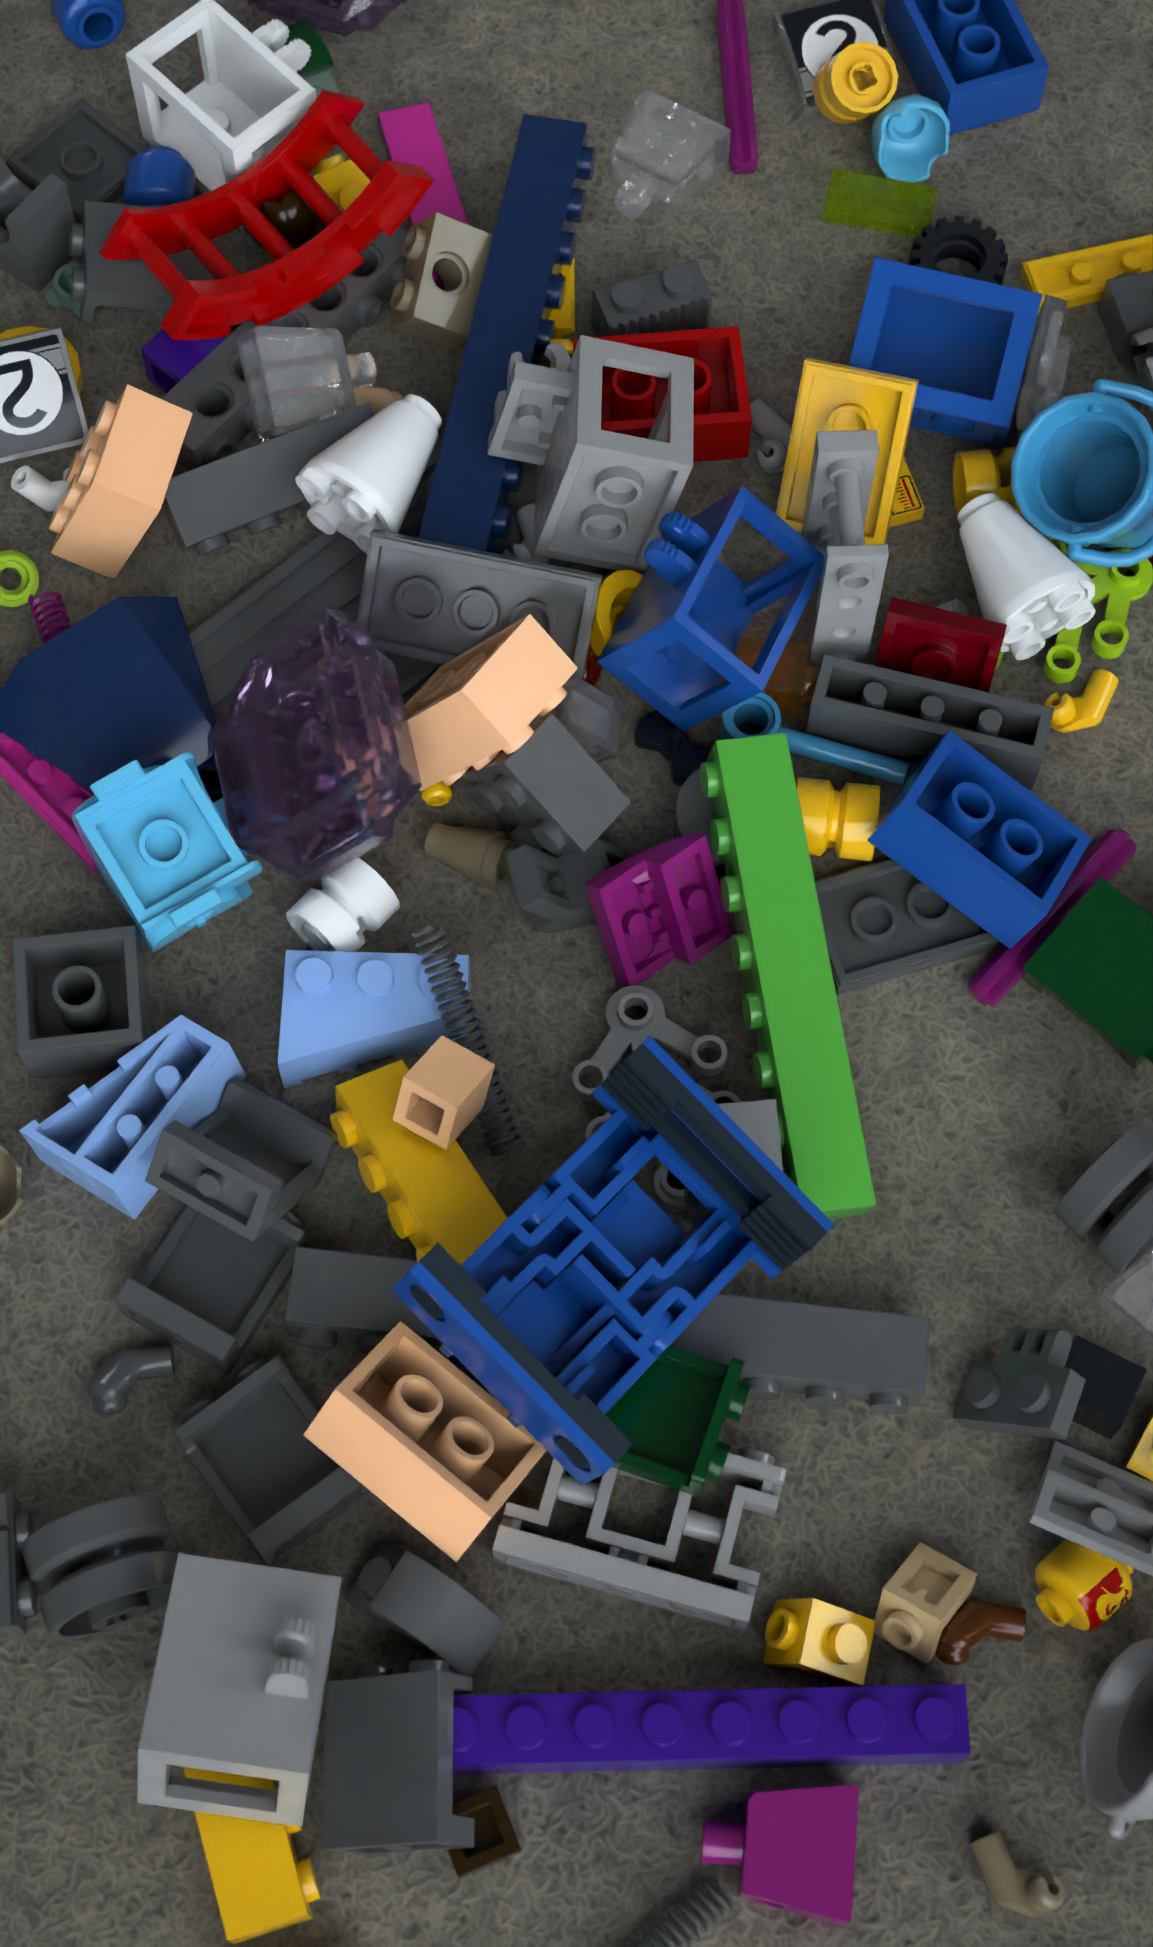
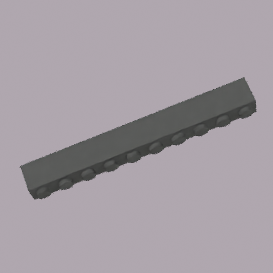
[284,1247,930,1414]

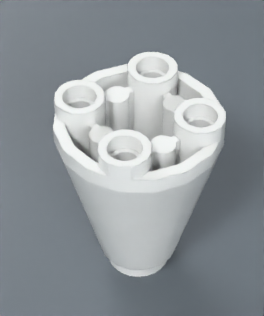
[295,394,442,553]
[957,493,1096,660]

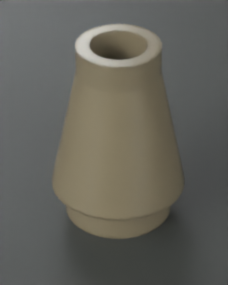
[424,822,517,887]

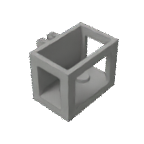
[137,1553,342,1827]

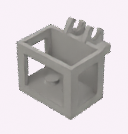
[487,335,694,575]

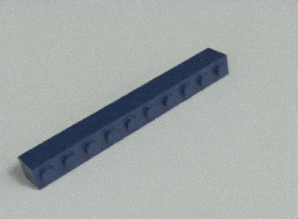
[418,114,596,554]

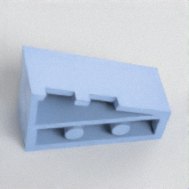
[277,950,471,1088]
[19,1015,246,1220]

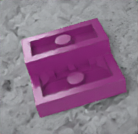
[584,832,734,987]

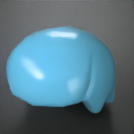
[870,94,950,184]

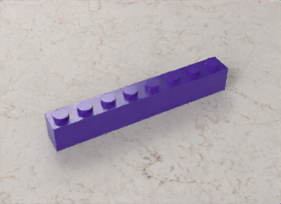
[453,1684,971,1775]

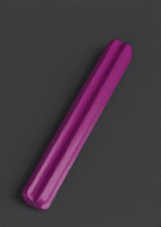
[716,0,758,175]
[968,829,1137,1006]

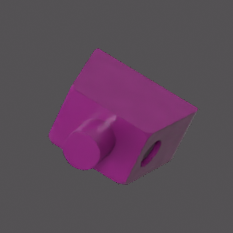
[701,1785,859,1926]

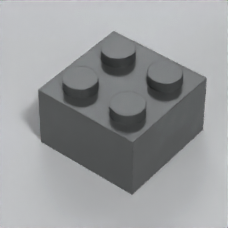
[462,713,631,857]
[12,925,151,1079]

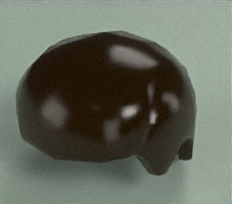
[243,189,324,252]

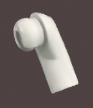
[11,465,69,512]

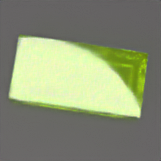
[823,169,938,237]

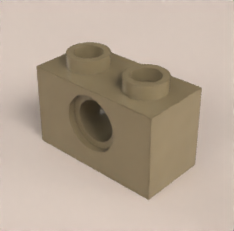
[390,212,493,349]

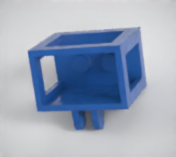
[848,257,1043,448]
[597,486,825,732]

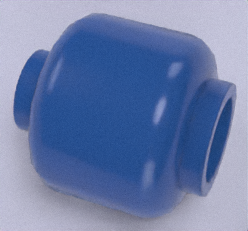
[51,0,125,50]
[123,146,195,207]

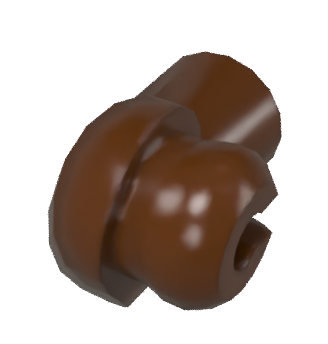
[935,1600,1026,1665]

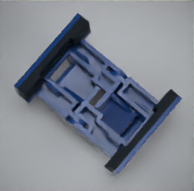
[391,1036,834,1485]

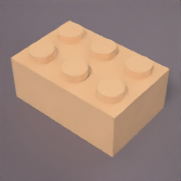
[48,384,193,578]
[373,614,578,791]
[304,1321,547,1562]

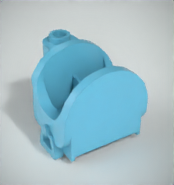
[72,752,271,953]

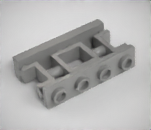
[492,1448,787,1632]

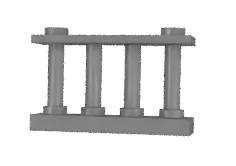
[801,430,889,674]

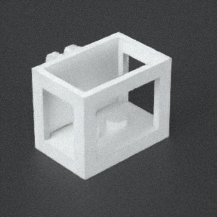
[125,0,324,230]

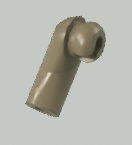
[969,1831,1065,1918]

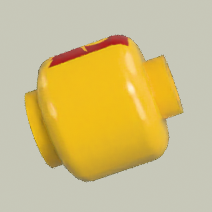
[1035,1539,1134,1631]

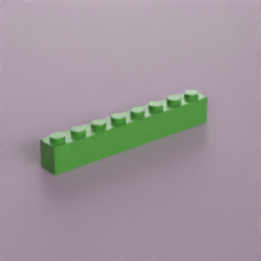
[700,733,876,1220]

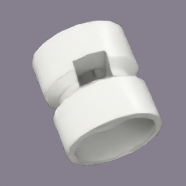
[286,853,400,952]

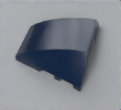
[0,597,227,795]

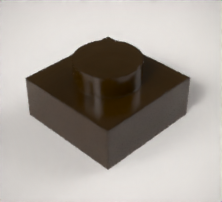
[448,1785,522,1879]

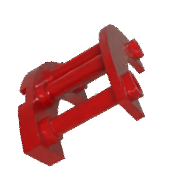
[99,90,434,340]

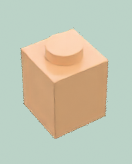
[393,1035,495,1150]

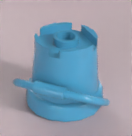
[1011,379,1153,567]

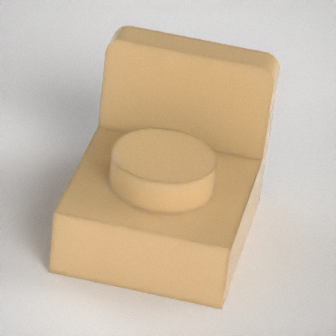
[874,1542,977,1663]

